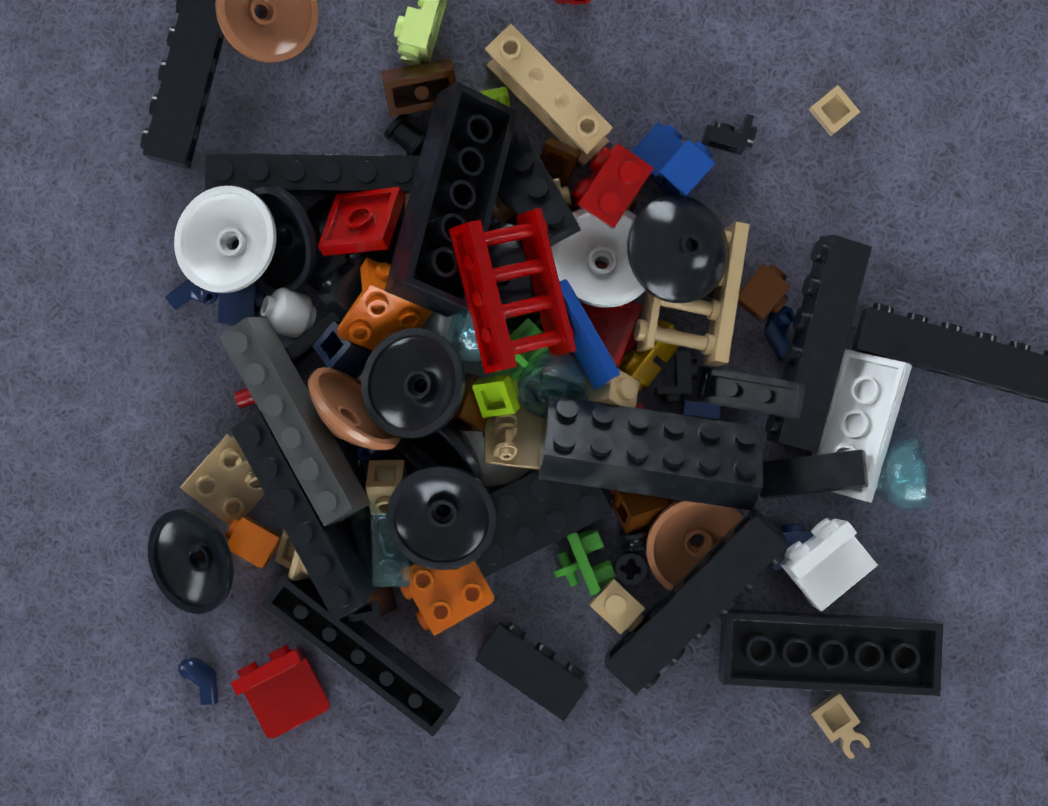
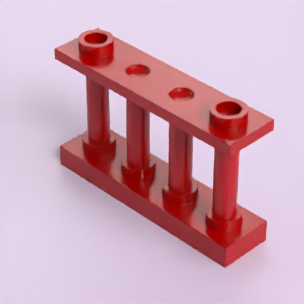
[449,208,577,374]

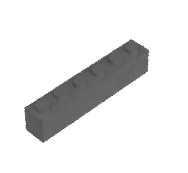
[219,317,371,526]

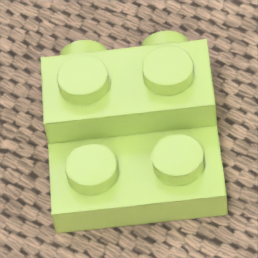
[394,0,448,65]

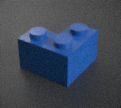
[631,122,715,197]

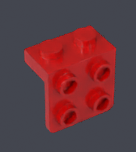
[570,143,654,229]
[230,644,330,739]

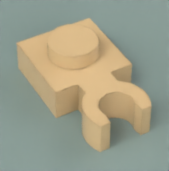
[809,691,870,759]

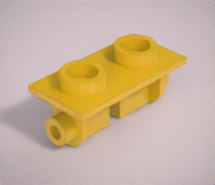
[620,319,679,391]

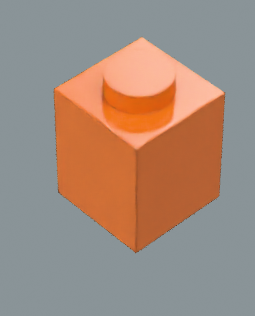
[225,515,282,569]

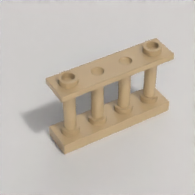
[485,24,613,167]
[634,221,750,367]

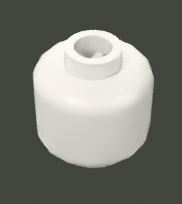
[260,288,316,338]

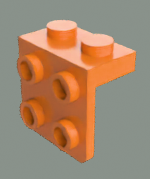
[337,258,433,350]
[397,560,494,636]

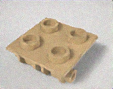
[484,402,547,469]
[180,434,265,526]

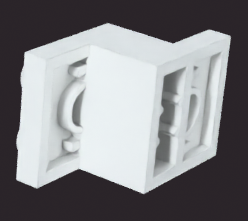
[779,518,878,611]

